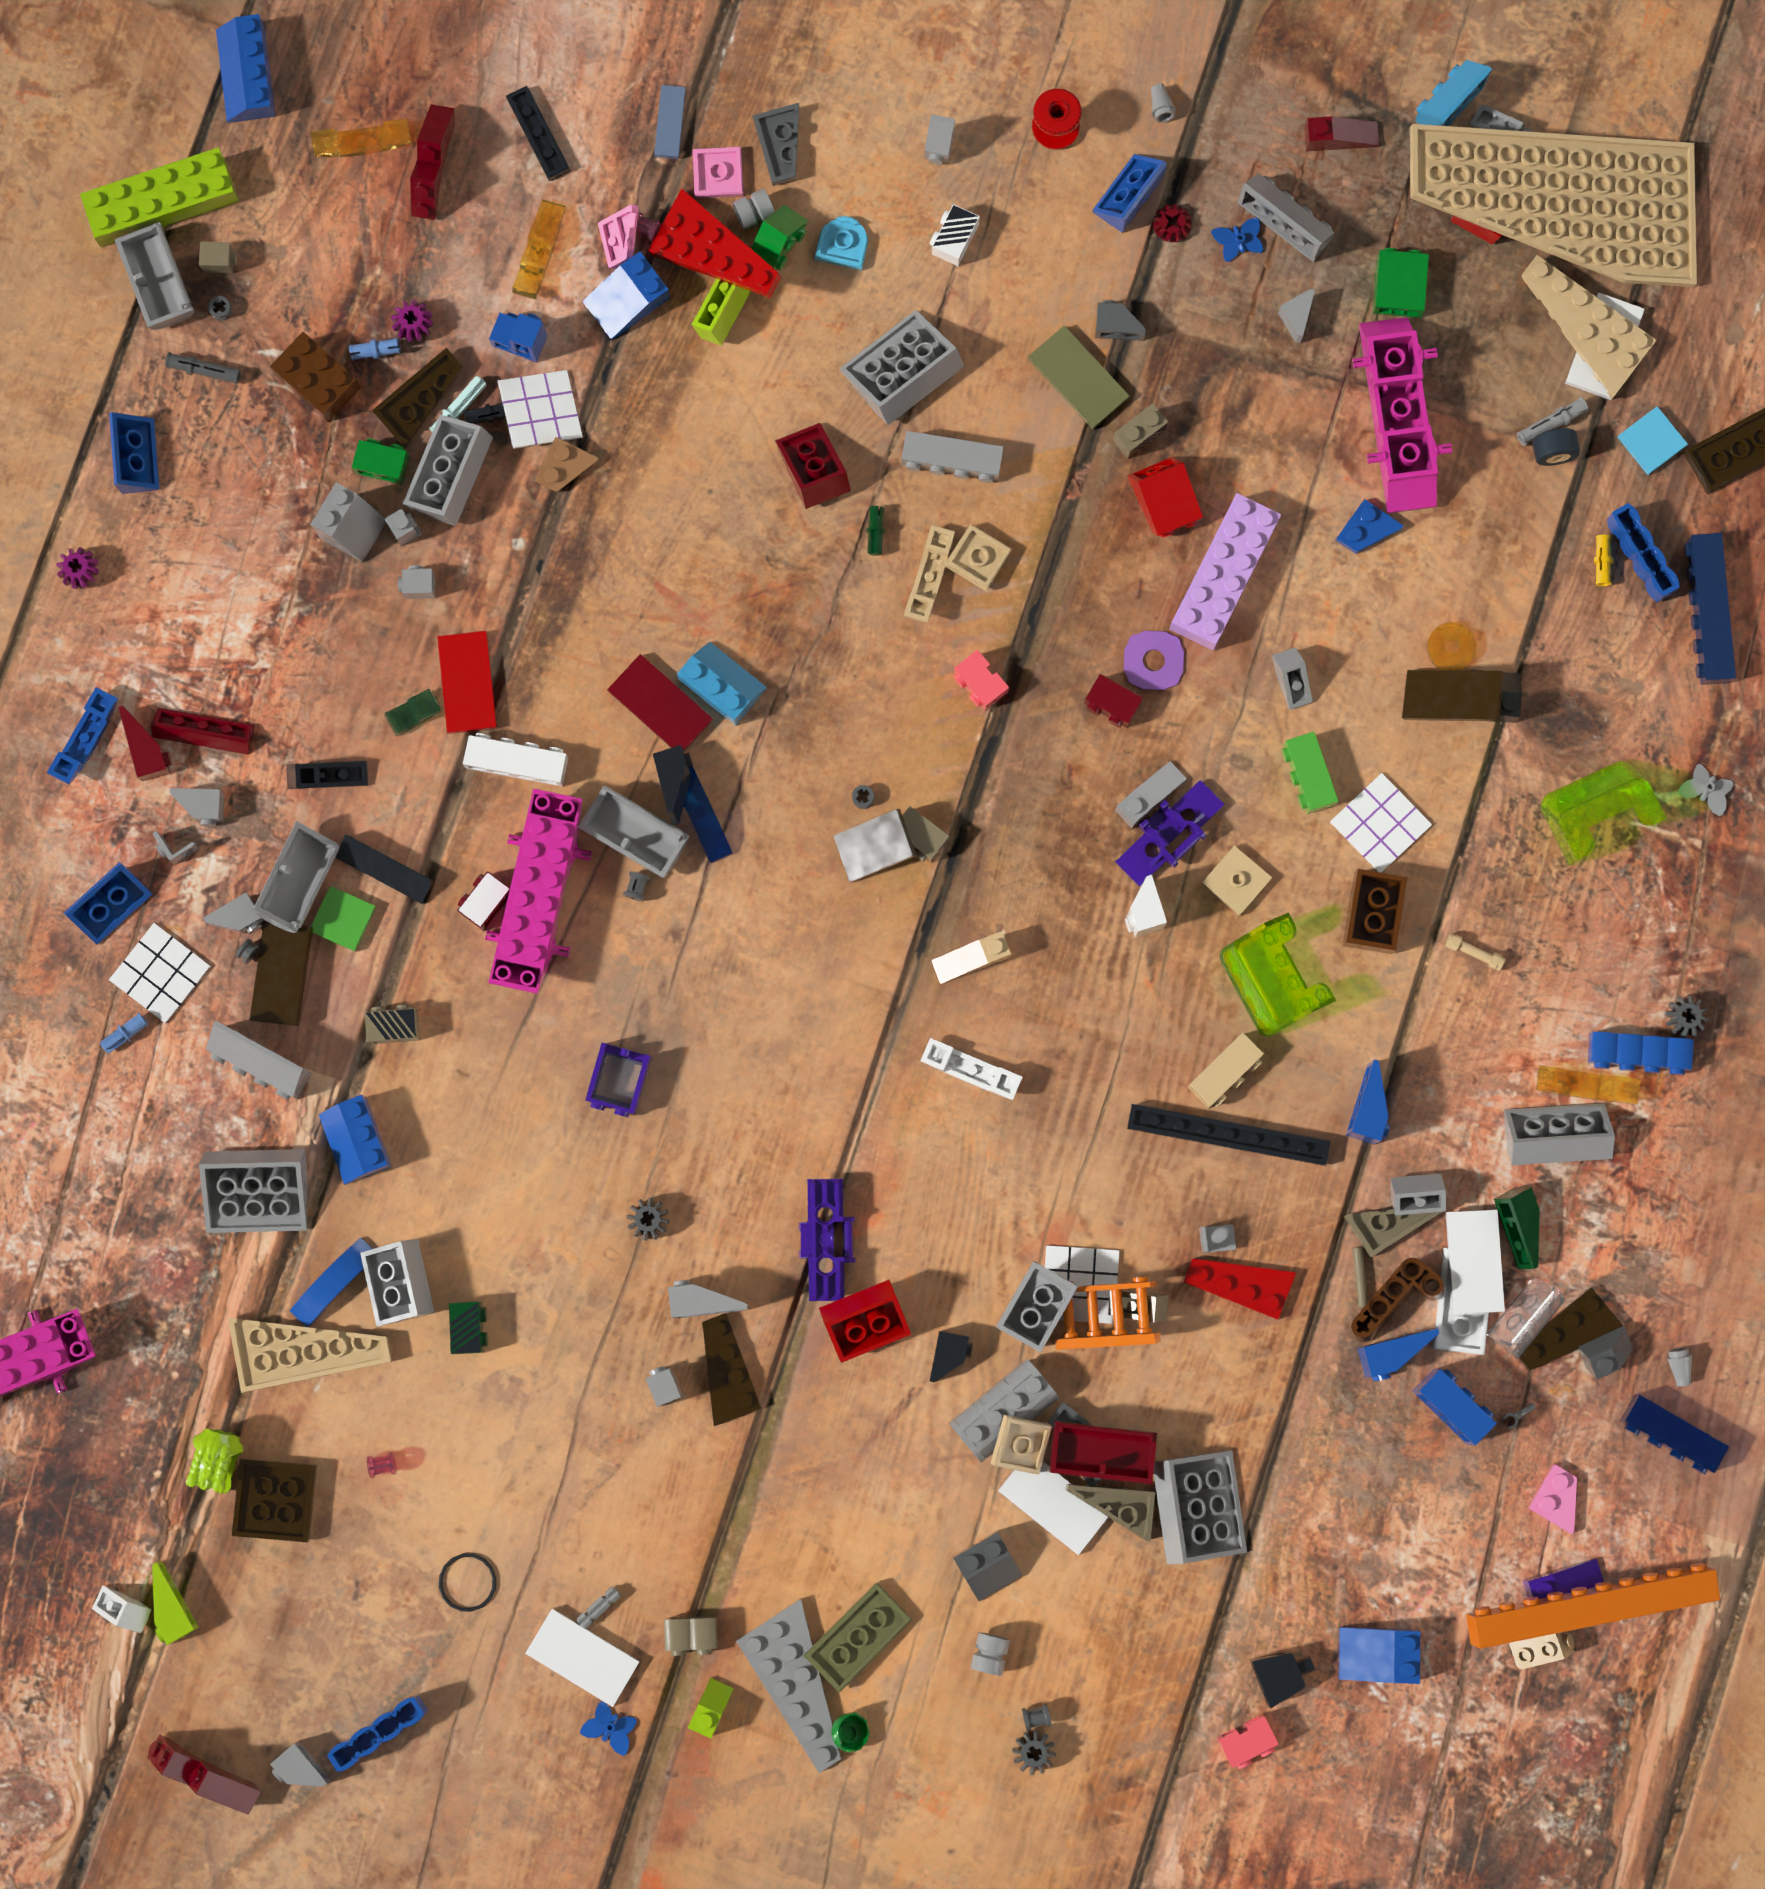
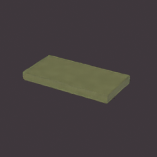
[1028,325,1130,430]
[803,1582,912,1693]

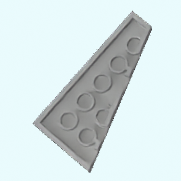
[736,1599,841,1773]

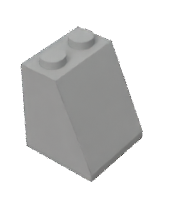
[310,482,387,563]

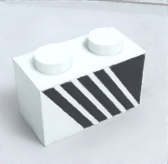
[930,204,980,266]

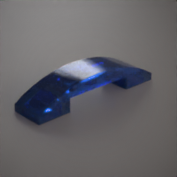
[684,767,733,864]

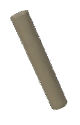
[1352,1247,1368,1308]

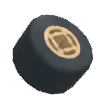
[1532,428,1580,466]

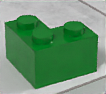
[751,205,808,271]

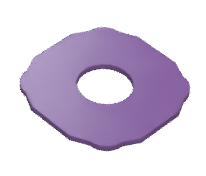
[1124,631,1184,690]

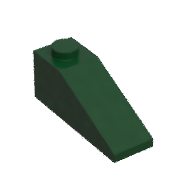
[1494,1187,1540,1269]

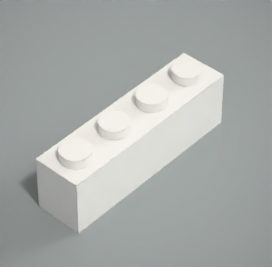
[463,733,569,787]

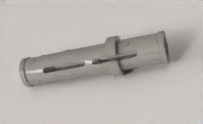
[1516,397,1589,446]

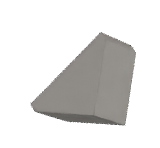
[1278,289,1315,343]

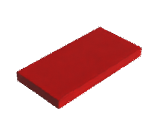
[437,631,497,734]

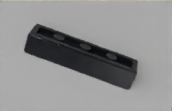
[335,834,434,904]

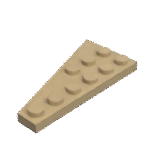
[228,1318,392,1393]

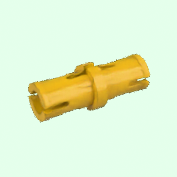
[1594,535,1614,587]

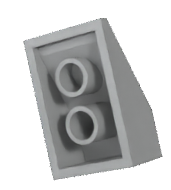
[996,1261,1078,1353]
[668,1280,750,1319]

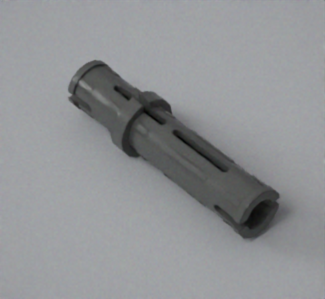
[165,352,241,384]

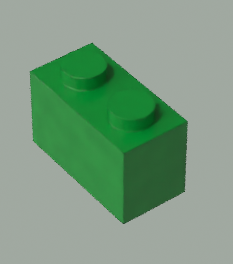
[351,438,410,485]

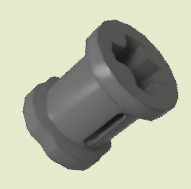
[623,871,651,902]
[1022,1703,1052,1731]

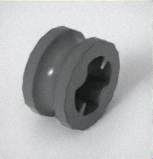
[208,296,232,321]
[852,785,874,809]
[236,939,260,964]

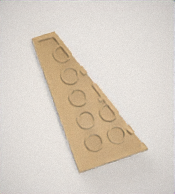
[1521,255,1656,400]

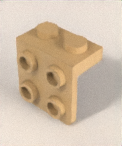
[1509,1631,1575,1669]

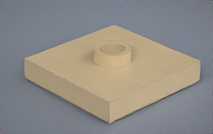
[944,524,1012,591]
[1202,845,1272,916]
[991,1414,1053,1475]

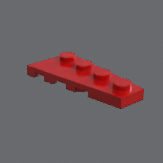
[1183,1259,1296,1320]

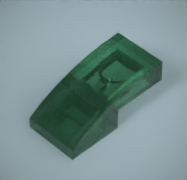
[384,689,441,737]

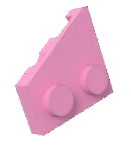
[598,204,639,269]
[1528,1464,1577,1534]

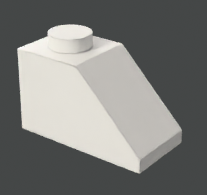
[92,1585,151,1633]

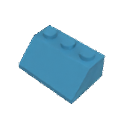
[1415,60,1492,126]
[677,642,767,726]

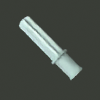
[429,376,487,432]

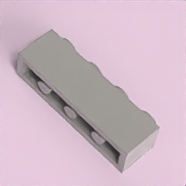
[901,431,1003,483]

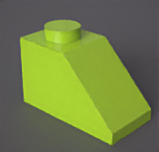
[688,1678,734,1739]

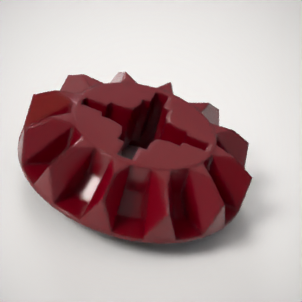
[1153,203,1192,243]

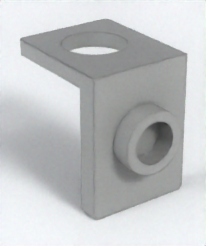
[152,831,200,864]
[1199,1224,1236,1253]

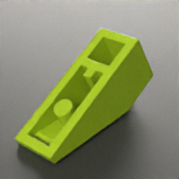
[152,1561,199,1645]

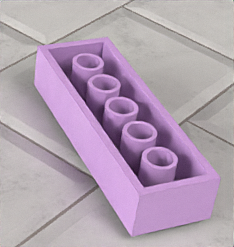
[1169,493,1281,651]

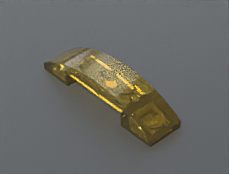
[310,118,411,157]
[1536,1065,1640,1104]

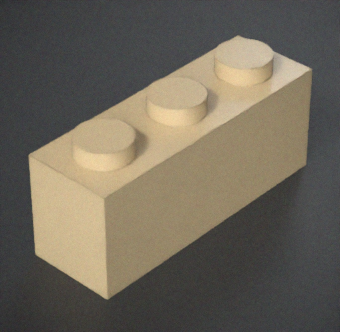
[1188,1033,1264,1108]

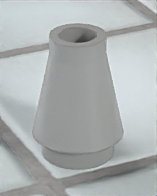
[1150,84,1176,123]
[1667,1347,1692,1386]

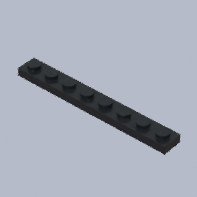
[1127,1104,1330,1166]

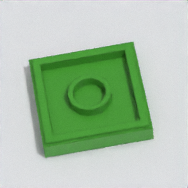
[311,886,376,952]

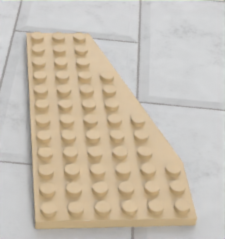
[1410,124,1697,287]

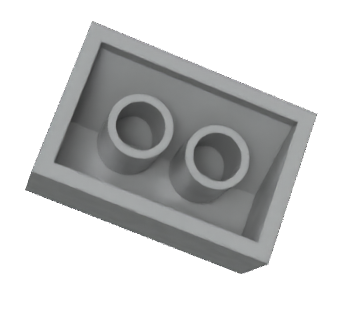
[360,1239,435,1327]

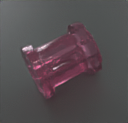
[636,212,662,242]
[367,1452,397,1479]

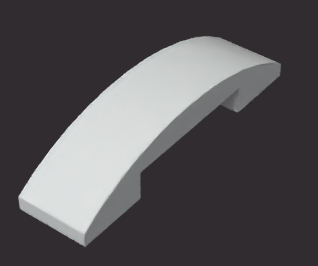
[921,1038,1023,1100]

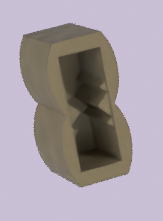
[664,1617,718,1656]

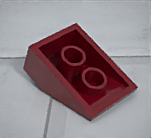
[775,423,851,509]

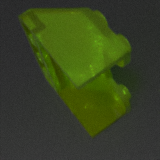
[1540,761,1667,866]
[1220,912,1336,1037]

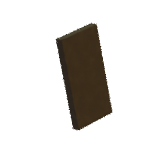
[1683,408,1765,494]
[1402,670,1504,722]
[249,922,313,1026]

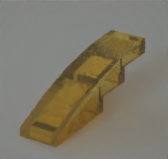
[512,199,566,300]

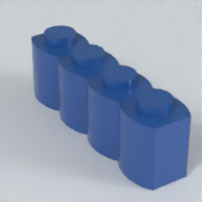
[1607,503,1679,603]
[1588,1031,1694,1075]
[327,1695,428,1772]

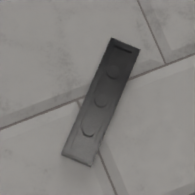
[506,86,570,181]

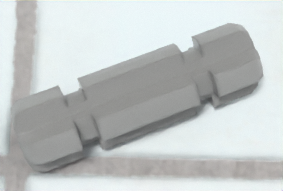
[577,1587,621,1629]

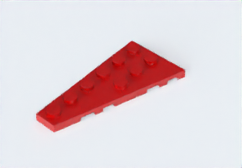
[648,188,782,298]

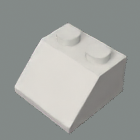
[1125,875,1167,938]

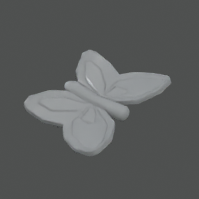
[1678,764,1733,816]

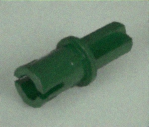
[866,506,885,556]

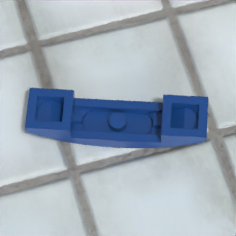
[47,687,118,785]
[290,1238,372,1327]

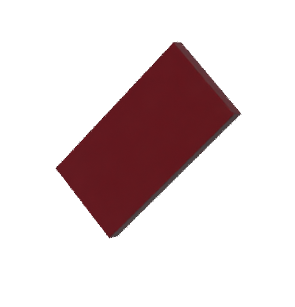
[607,654,713,752]

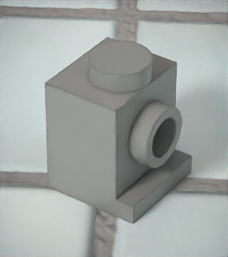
[385,509,422,546]

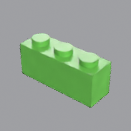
[1281,731,1338,815]

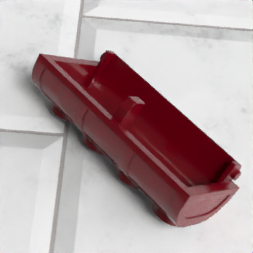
[1050,1421,1157,1484]

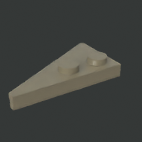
[1344,1209,1441,1258]
[1066,1484,1155,1541]

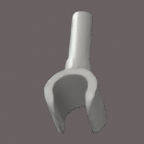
[1503,1403,1536,1429]

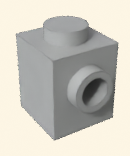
[398,565,435,599]

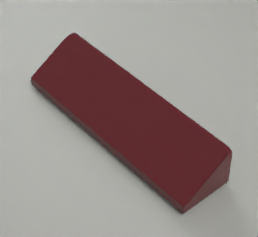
[151,708,255,754]

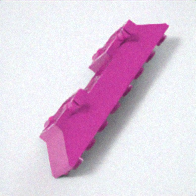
[1352,317,1452,514]
[485,788,592,994]
[0,1309,96,1397]

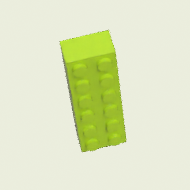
[80,147,239,248]

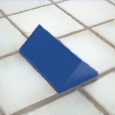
[1092,154,1167,233]
[109,412,159,494]
[64,862,152,945]

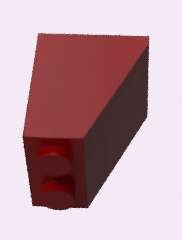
[1127,457,1203,538]

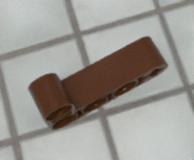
[1351,1257,1445,1342]

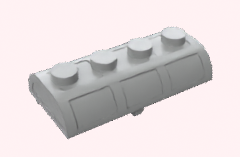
[114,222,194,330]
[578,785,689,878]
[252,821,339,933]
[949,1359,1059,1463]

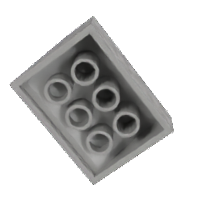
[840,310,965,425]
[199,1149,308,1233]
[1154,1450,1247,1564]

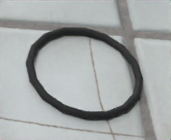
[439,1553,496,1612]

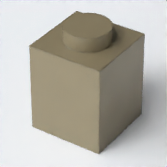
[199,242,237,274]

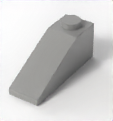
[1115,761,1187,829]

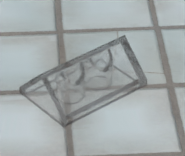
[1487,1277,1565,1359]

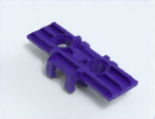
[1115,780,1225,887]
[799,1179,856,1301]

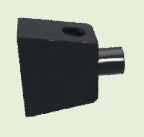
[1250,1651,1315,1708]

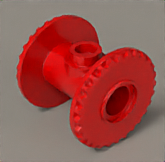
[1032,88,1082,150]

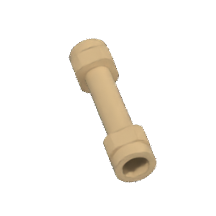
[1444,933,1506,971]

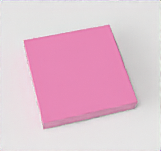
[693,147,744,199]

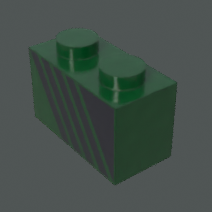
[449,1302,488,1354]

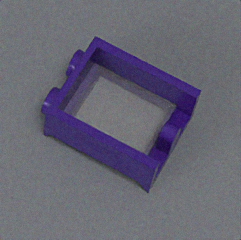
[585,1042,652,1118]

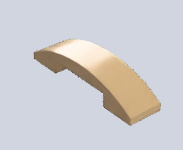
[904,525,955,623]

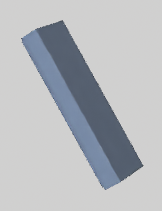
[654,85,686,159]

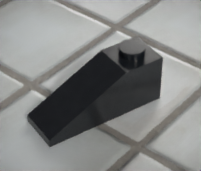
[653,745,694,826]
[286,761,368,789]

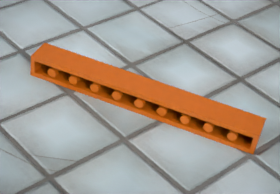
[1466,1563,1720,1649]

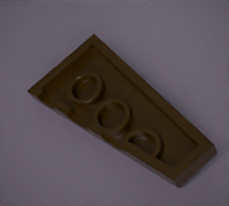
[372,347,463,448]
[1512,1287,1623,1371]
[702,1313,761,1426]

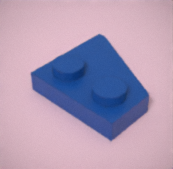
[1336,499,1403,554]

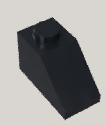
[929,1331,973,1382]

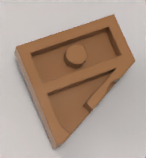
[534,437,598,492]

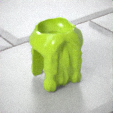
[186,1428,244,1494]

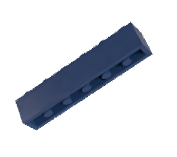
[1684,533,1736,685]

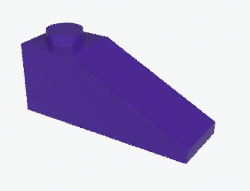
[1523,1558,1604,1599]

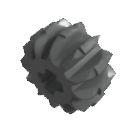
[1664,995,1709,1038]
[627,1198,670,1241]
[1012,1730,1056,1775]

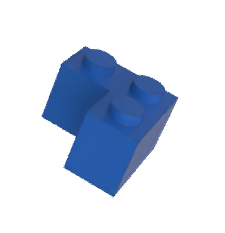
[489,312,548,363]

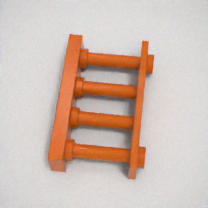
[1055,1277,1161,1350]

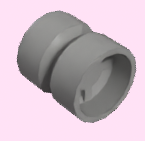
[732,188,775,231]
[970,1632,1011,1676]

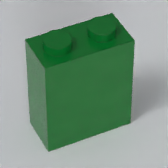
[1372,248,1429,318]

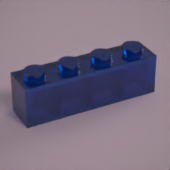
[1620,1395,1729,1475]

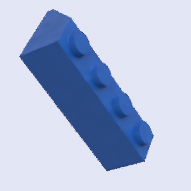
[216,14,276,123]

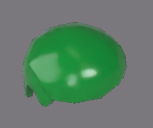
[831,1712,870,1753]

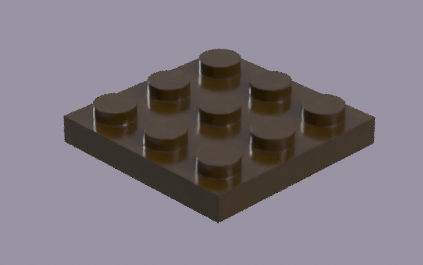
[231,1459,317,1543]

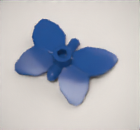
[1211,217,1263,262]
[580,1701,637,1756]

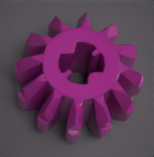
[391,300,433,343]
[56,547,99,590]

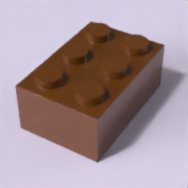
[269,332,361,422]
[1343,869,1408,954]

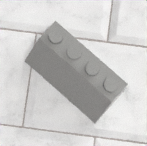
[1238,173,1334,263]
[403,414,493,526]
[206,1021,312,1100]
[1504,1103,1615,1165]

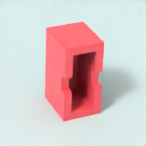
[954,649,1009,711]
[1217,1714,1279,1769]

